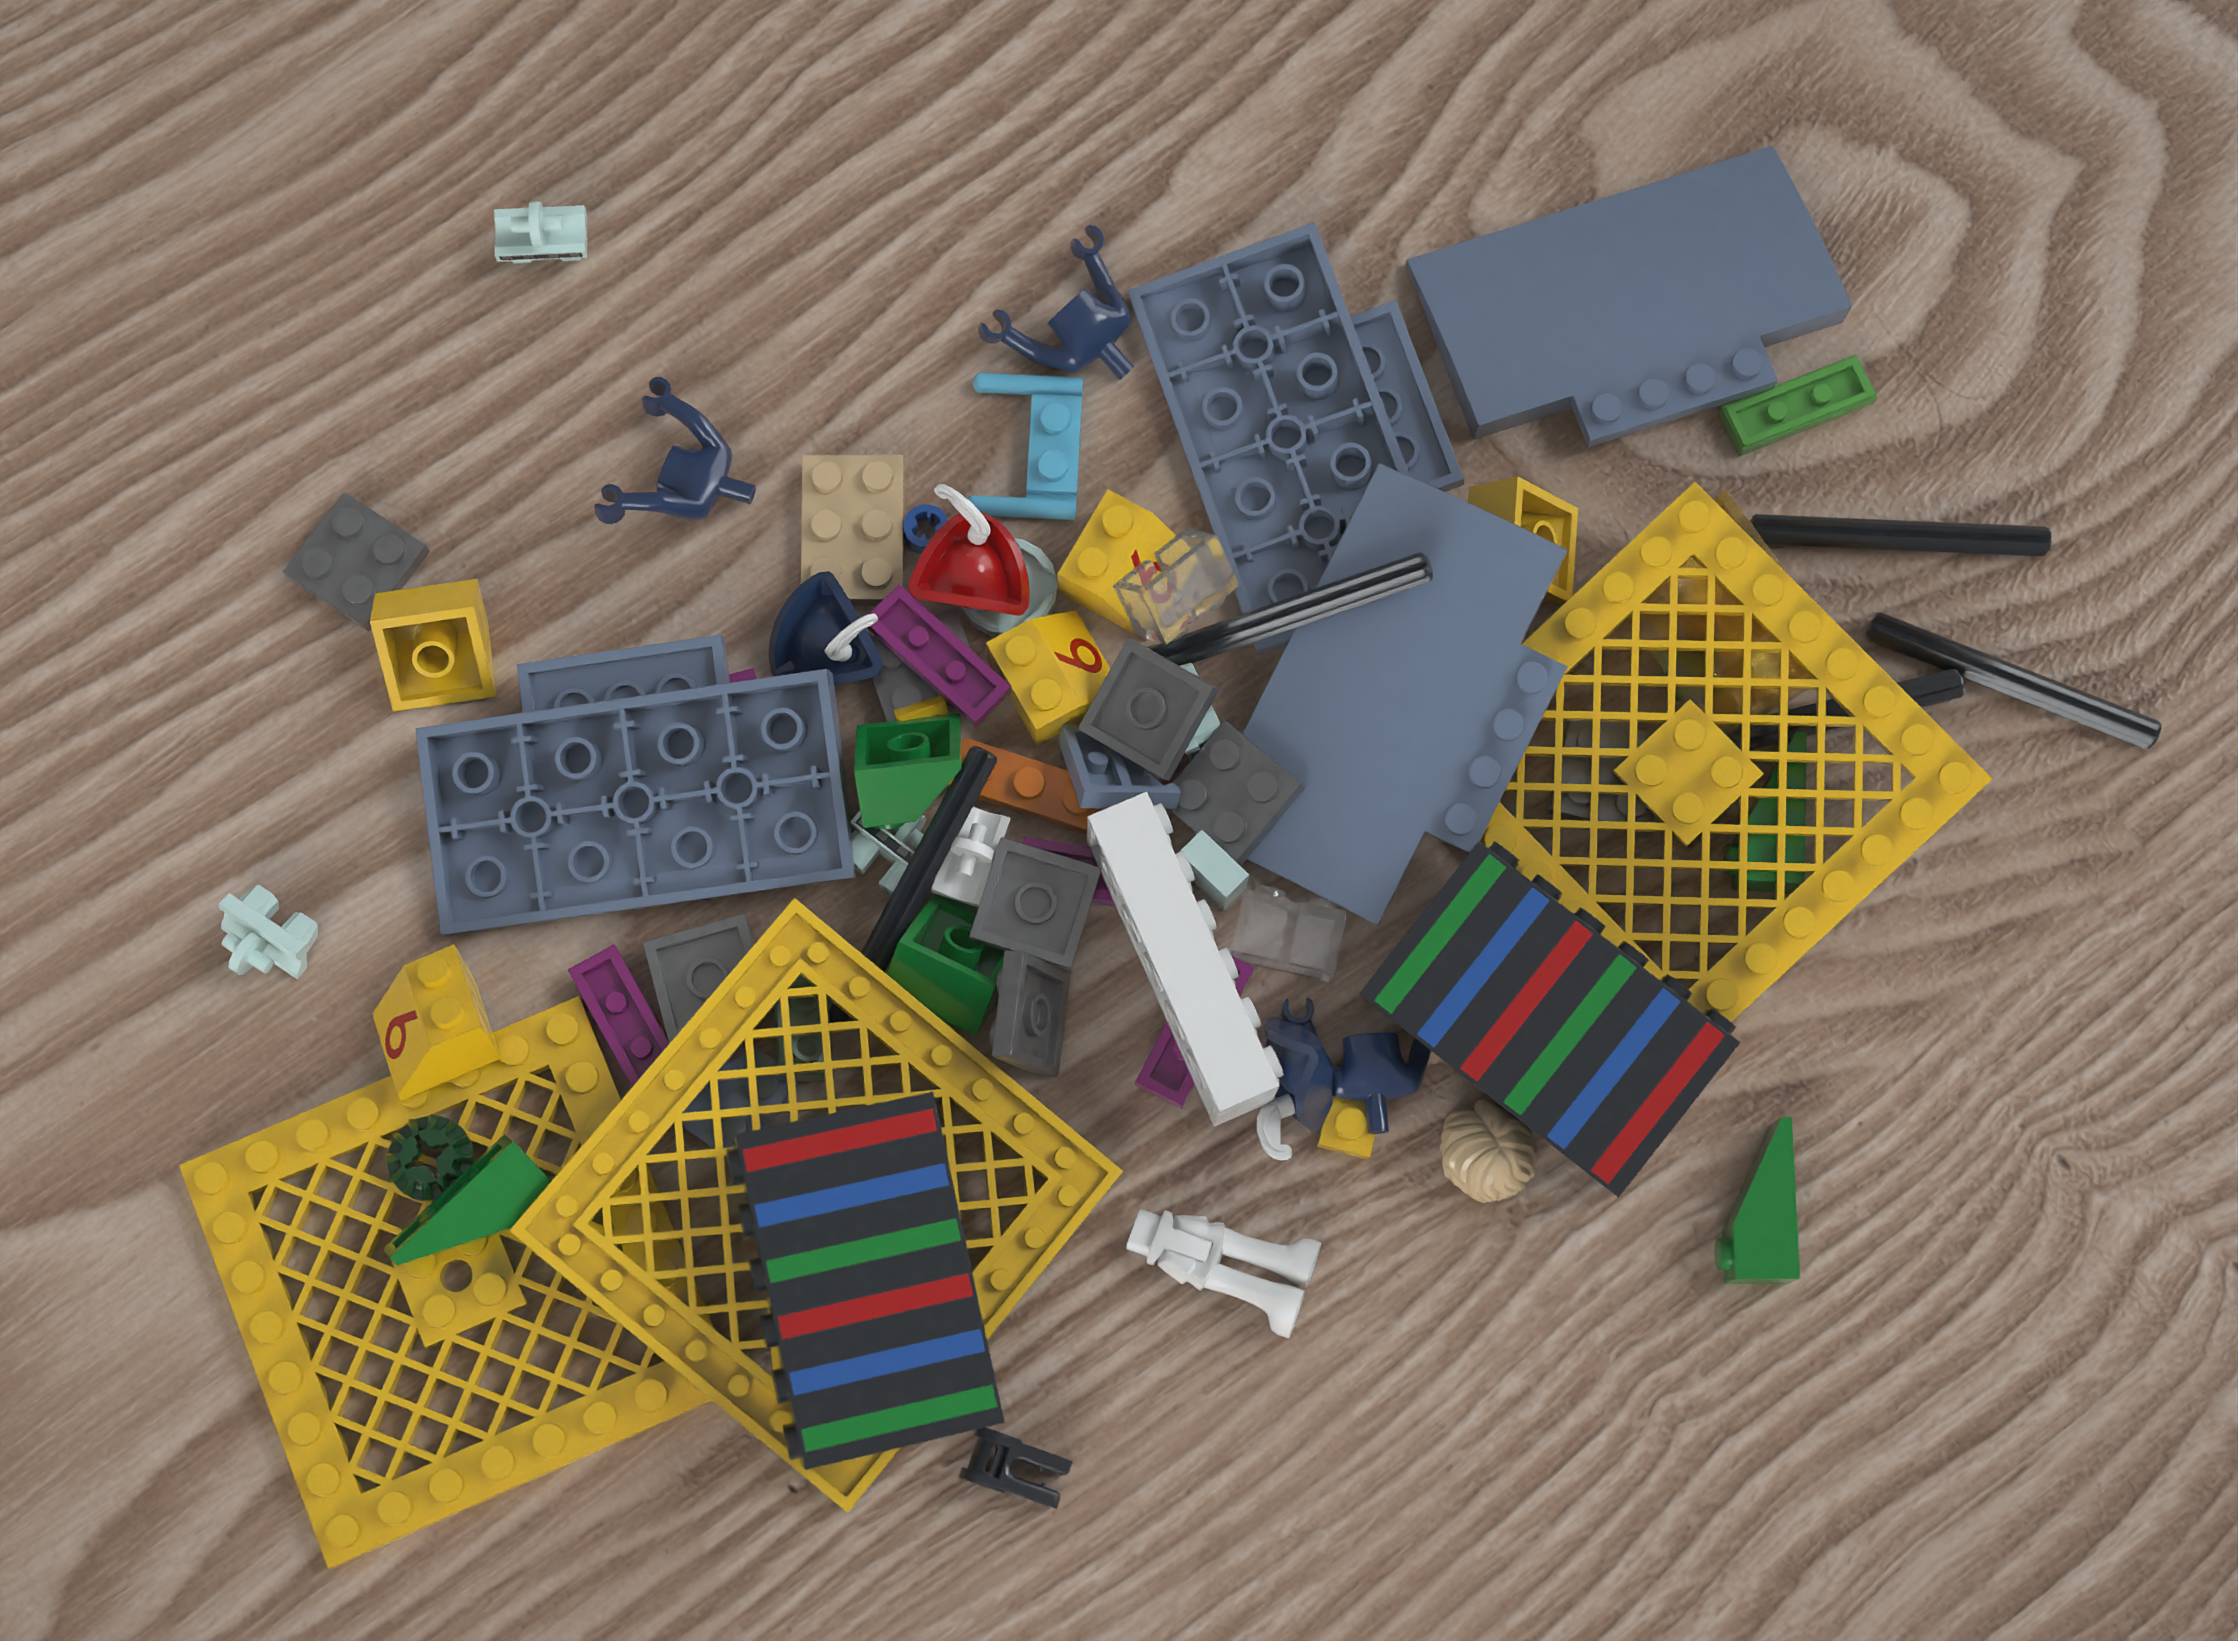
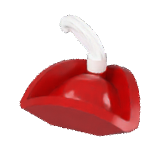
[908,484,1030,616]

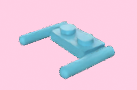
[967,373,1083,520]

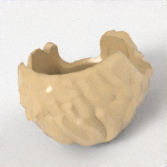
[1440,1099,1538,1203]

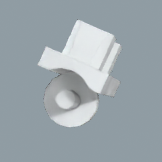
[931,806,1011,908]

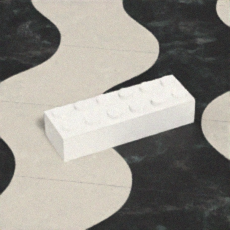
[1087,792,1283,1127]

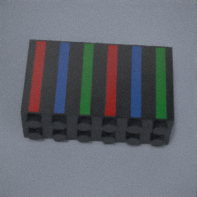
[1359,841,1741,1198]
[726,1092,1005,1470]

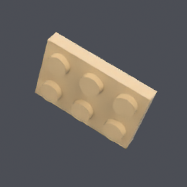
[801,455,904,605]

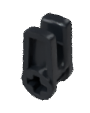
[958,1427,1073,1509]

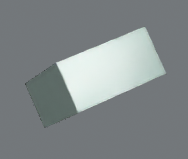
[1180,830,1249,911]

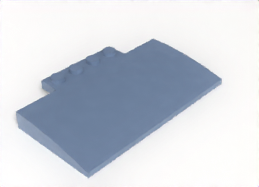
[1405,145,1852,447]
[1127,222,1464,655]
[1193,463,1568,926]
[415,635,856,935]

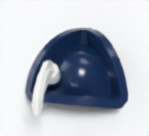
[769,571,883,685]
[1257,1017,1332,1160]

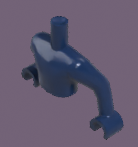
[978,225,1134,380]
[594,377,756,524]
[1281,998,1431,1134]

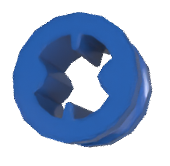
[904,504,948,554]

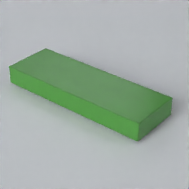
[1718,354,1878,457]

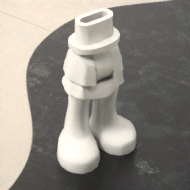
[1126,1209,1322,1339]

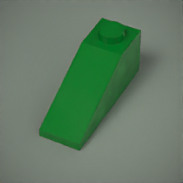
[1724,732,1807,894]
[1715,1117,1800,1284]
[383,1134,551,1266]

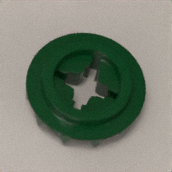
[385,1114,474,1201]

